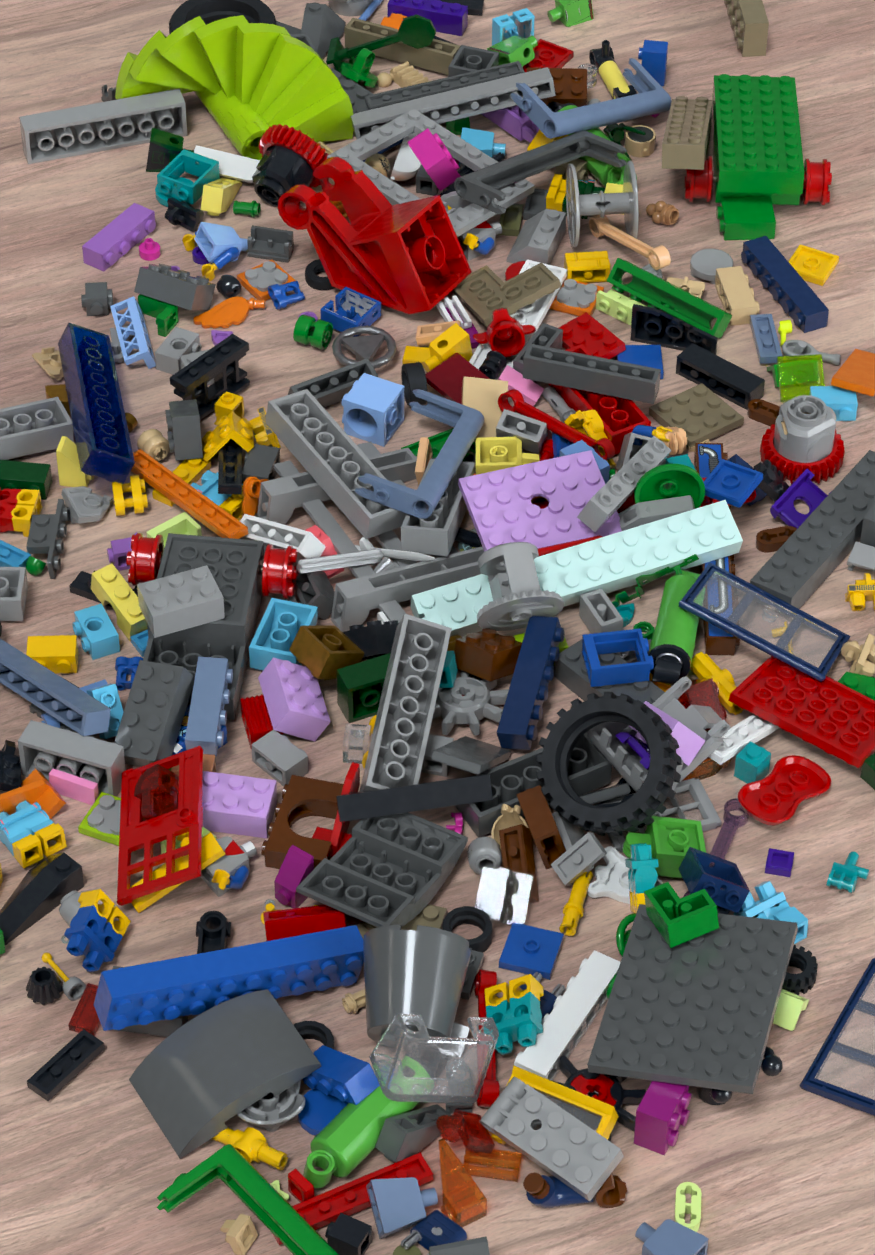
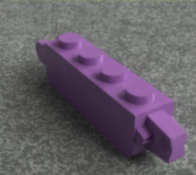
[482,105,539,143]

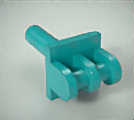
[826,851,869,893]

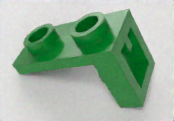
[138,294,178,337]

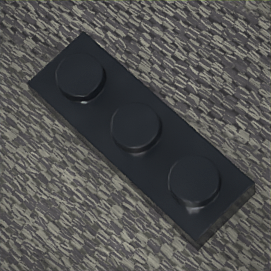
[27,1029,104,1101]

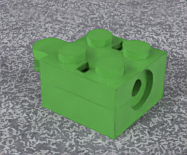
[622,816,706,878]

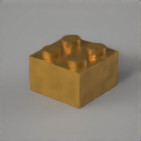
[289,626,365,679]

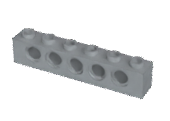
[577,436,672,532]

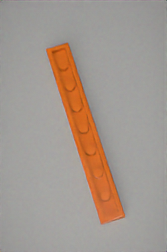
[122,449,249,539]

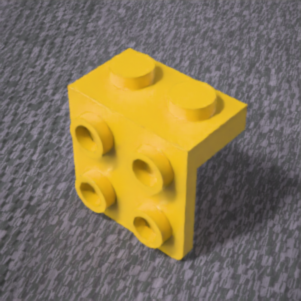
[202,411,254,462]

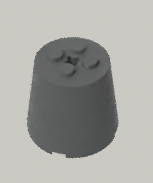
[363,925,472,1051]

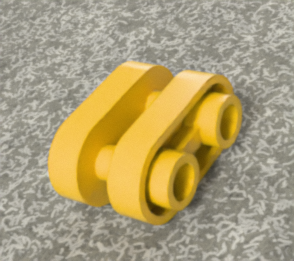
[111,475,148,516]

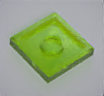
[776,354,825,402]

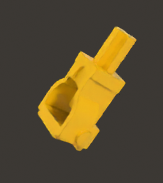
[564,409,616,469]

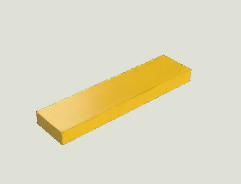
[130,832,225,913]

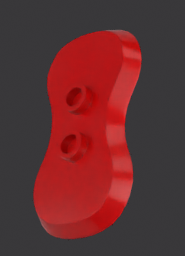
[738,755,831,825]

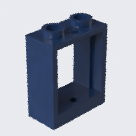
[679,847,750,913]

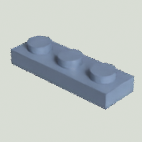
[750,314,782,364]

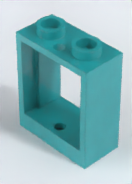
[157,149,220,205]

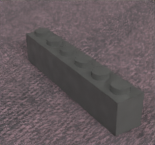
[523,343,661,404]

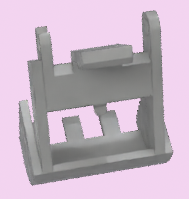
[587,676,730,792]

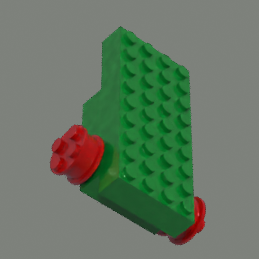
[684,74,832,205]

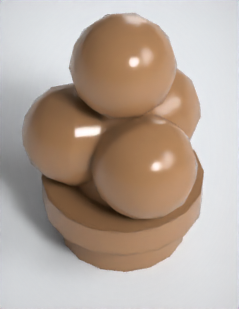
[646,201,679,225]

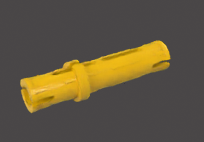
[559,871,593,936]

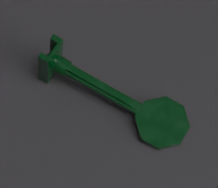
[326,14,436,73]

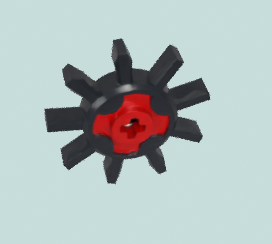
[551,1055,646,1142]

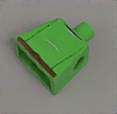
[547,0,594,27]
[487,35,538,67]

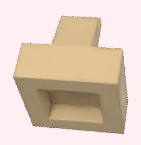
[220,1214,258,1255]

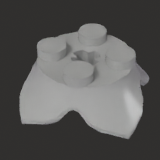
[237,1080,306,1132]

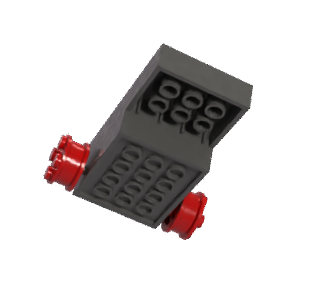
[126,533,298,720]

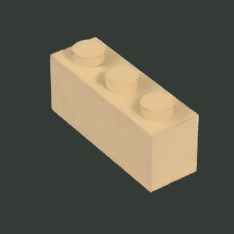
[715,266,760,326]

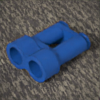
[268,281,305,310]
[115,656,143,691]

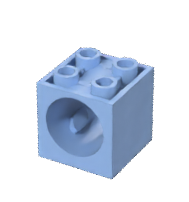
[341,373,404,447]

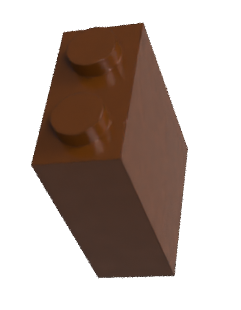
[516,785,566,869]

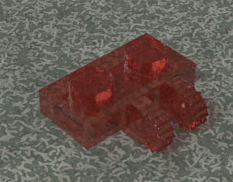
[436,1109,495,1154]

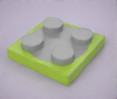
[78,792,148,846]

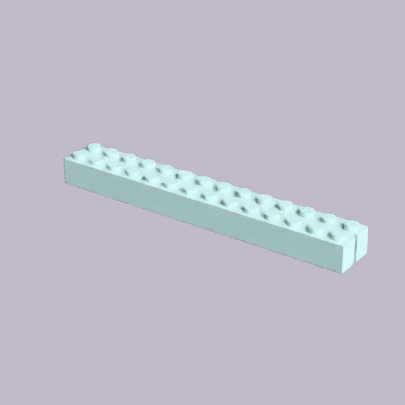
[410,500,743,637]

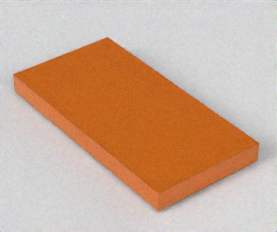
[831,349,875,397]

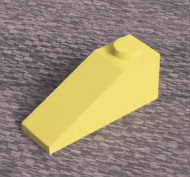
[201,177,242,216]

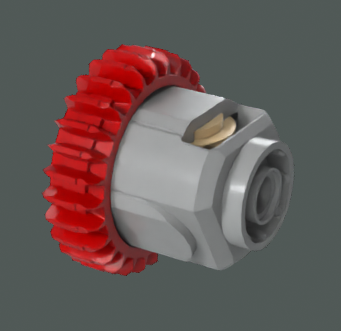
[760,395,845,484]

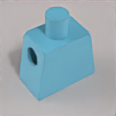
[459,127,506,167]

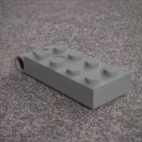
[479,1077,624,1201]

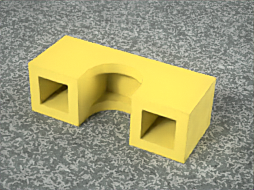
[91,563,148,641]

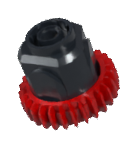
[252,124,329,207]

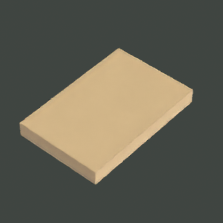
[462,376,508,442]

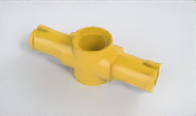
[211,1127,288,1171]

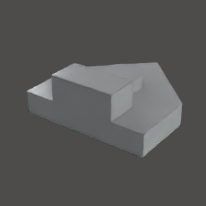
[61,486,114,524]

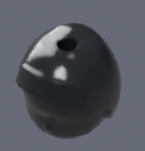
[216,275,242,299]

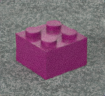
[633,1081,692,1156]

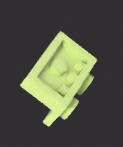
[596,289,646,325]

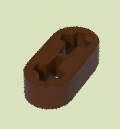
[747,399,780,426]
[755,526,797,553]

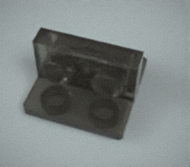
[475,867,534,925]

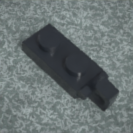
[0,740,22,792]

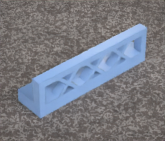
[110,296,156,369]

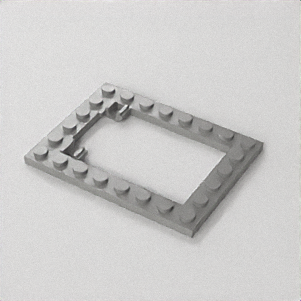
[327,109,535,237]

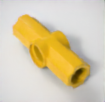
[691,652,743,715]

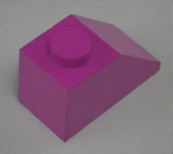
[274,845,314,908]

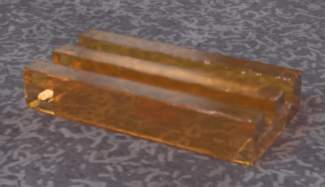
[462,1146,522,1182]

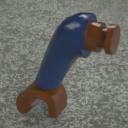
[523,1172,627,1208]

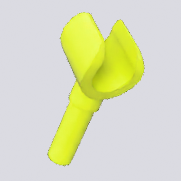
[778,320,792,346]

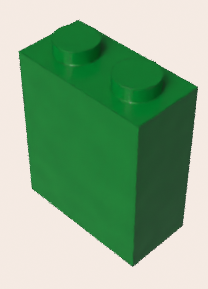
[716,197,776,241]

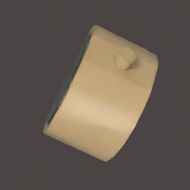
[625,125,656,158]

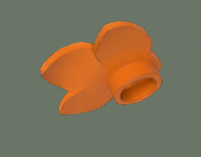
[242,476,269,516]

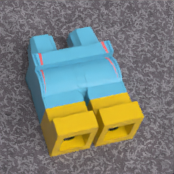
[191,470,244,520]
[0,800,67,869]

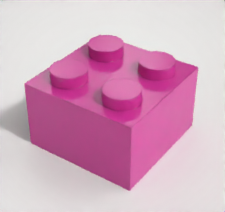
[407,128,461,191]

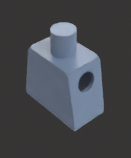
[366,1177,438,1239]
[635,1219,709,1255]

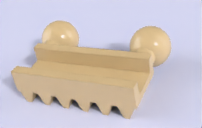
[377,61,432,88]

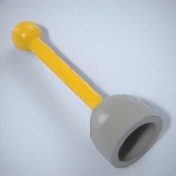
[41,952,86,1001]

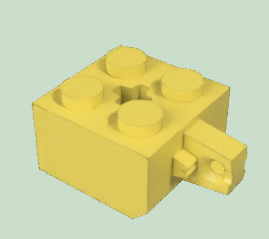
[476,436,540,475]

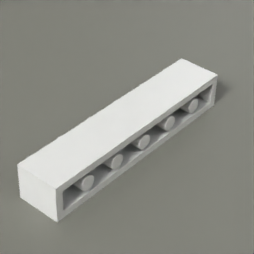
[514,950,620,1081]

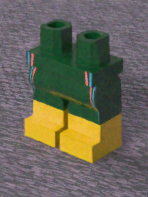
[546,174,605,219]

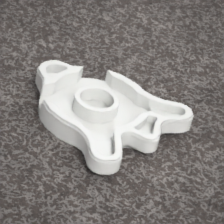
[587,846,663,904]

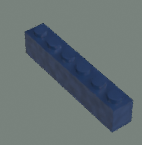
[741,236,829,333]
[497,616,565,750]

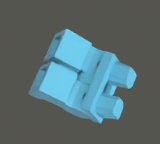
[733,881,808,944]

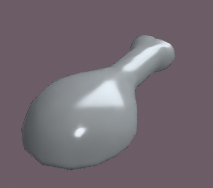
[781,340,841,365]

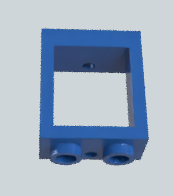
[582,628,654,687]

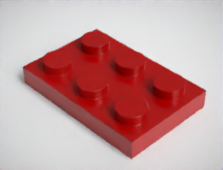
[559,312,626,359]

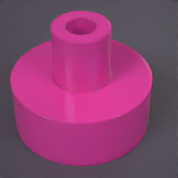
[139,238,161,261]

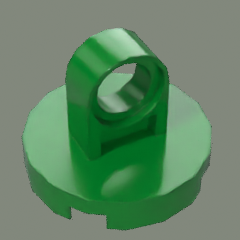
[339,48,378,87]

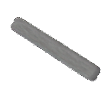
[296,549,383,574]

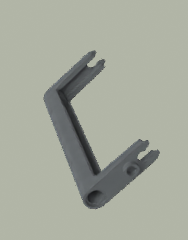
[454,130,628,214]

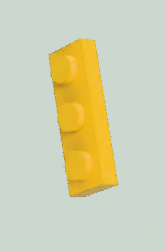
[152,458,211,507]

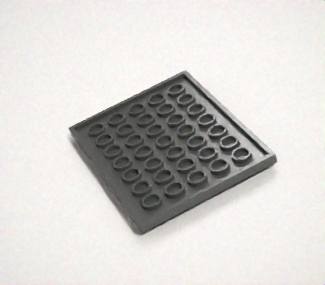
[587,904,798,1094]

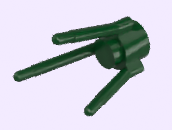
[603,123,646,161]

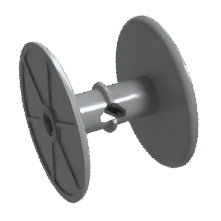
[566,160,639,248]

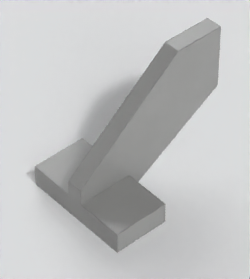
[551,811,607,886]

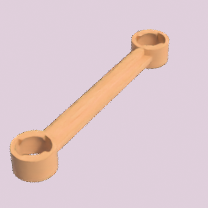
[589,215,671,270]

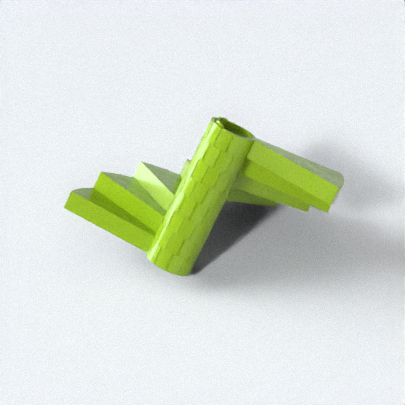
[115,15,354,160]

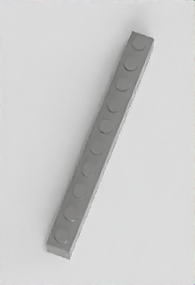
[351,67,556,140]

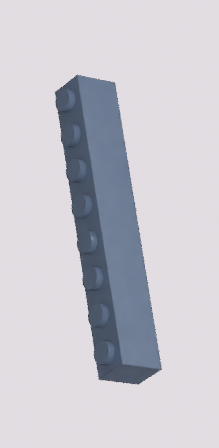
[0,639,111,737]

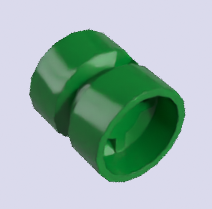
[293,314,333,350]

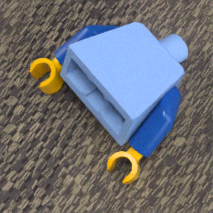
[183,222,248,281]

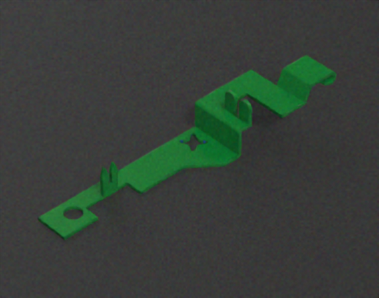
[612,554,699,607]

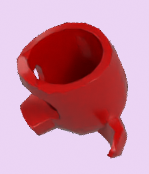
[473,308,536,357]

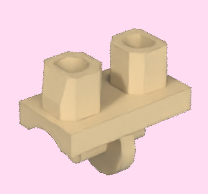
[841,633,875,677]

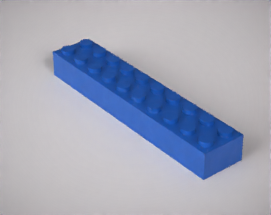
[94,925,364,1031]

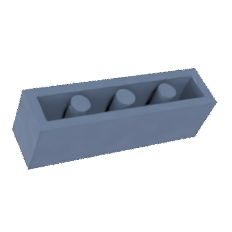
[185,657,233,756]

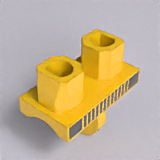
[249,407,281,448]
[845,573,875,611]

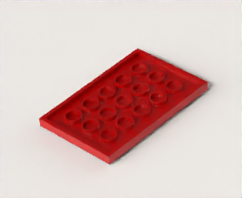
[728,656,875,768]

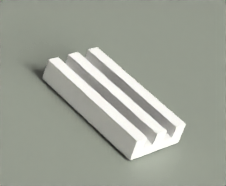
[436,295,472,329]

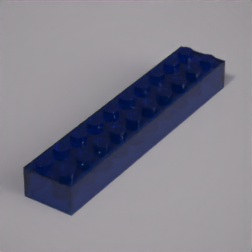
[58,322,135,484]

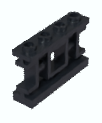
[170,334,250,420]

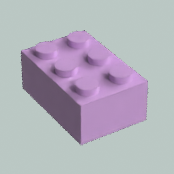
[258,657,331,742]
[202,771,277,838]

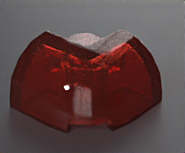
[134,764,179,820]

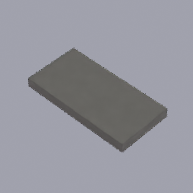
[432,736,511,775]

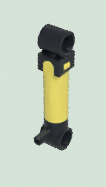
[589,40,637,99]

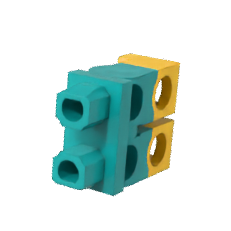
[625,843,659,913]
[485,974,544,1055]

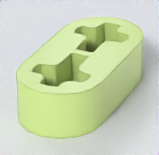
[674,1182,702,1232]

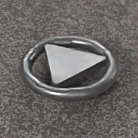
[332,326,397,369]

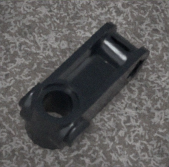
[196,911,231,954]

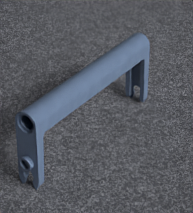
[511,58,672,139]
[355,389,485,519]

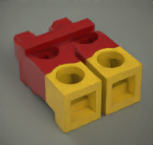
[0,488,42,537]

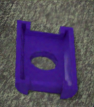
[770,469,832,529]
[615,732,650,770]

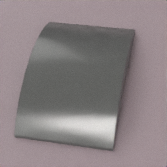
[296,812,468,927]
[129,989,321,1159]

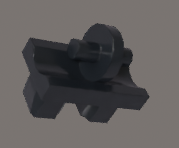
[164,197,204,232]

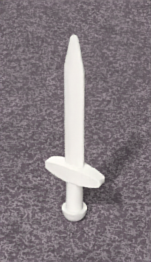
[355,537,435,566]

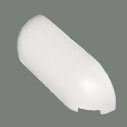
[391,133,421,181]
[194,145,260,183]

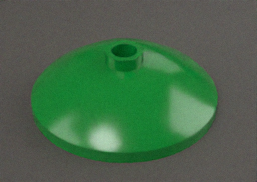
[634,464,705,509]

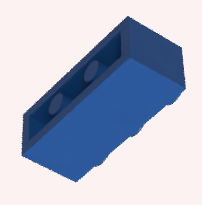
[303,1045,380,1105]

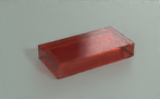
[68,983,101,1036]

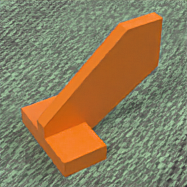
[0,768,66,819]

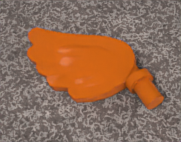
[193,296,265,329]

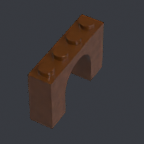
[261,775,344,869]

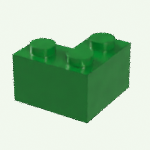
[644,882,719,948]

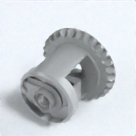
[477,542,564,631]

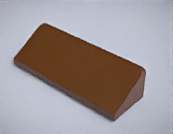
[499,824,539,905]

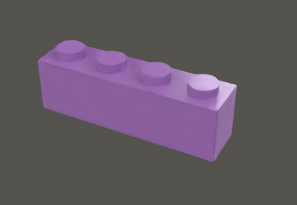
[82,203,156,272]

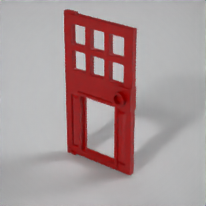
[117,746,203,906]

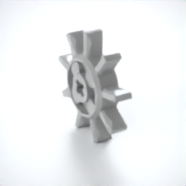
[432,670,509,736]

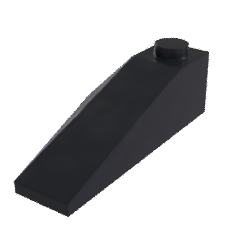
[630,304,718,355]
[0,853,84,945]

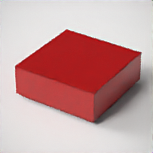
[288,1168,314,1203]

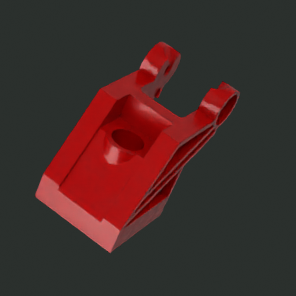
[278,157,472,314]

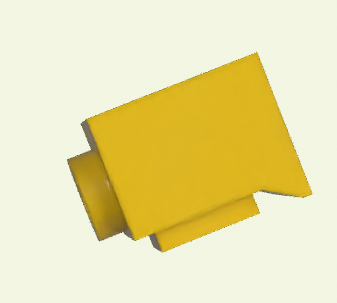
[214,391,244,425]

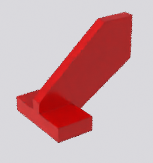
[312,762,360,857]

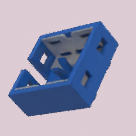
[320,287,381,337]

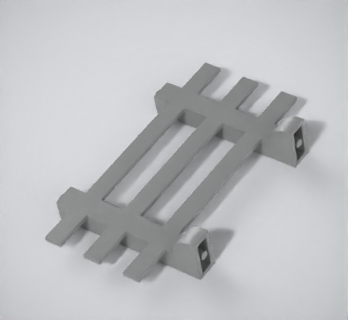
[257,442,484,632]

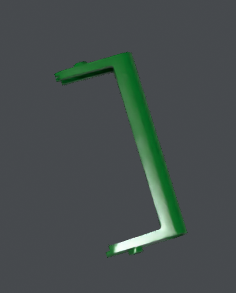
[157,1144,339,1255]

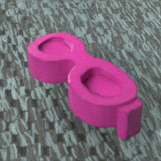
[446,812,463,835]

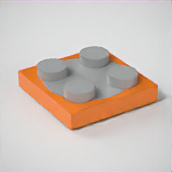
[237,260,296,301]
[549,278,604,316]

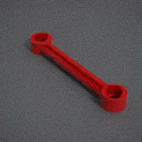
[498,389,615,461]
[474,969,500,1108]

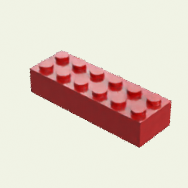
[548,344,651,455]

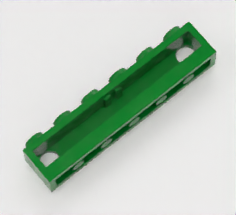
[607,258,733,338]

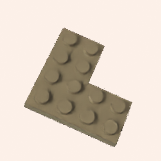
[452,262,562,327]

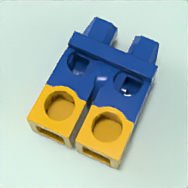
[64,889,131,972]

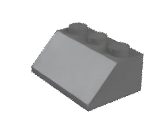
[507,209,566,265]

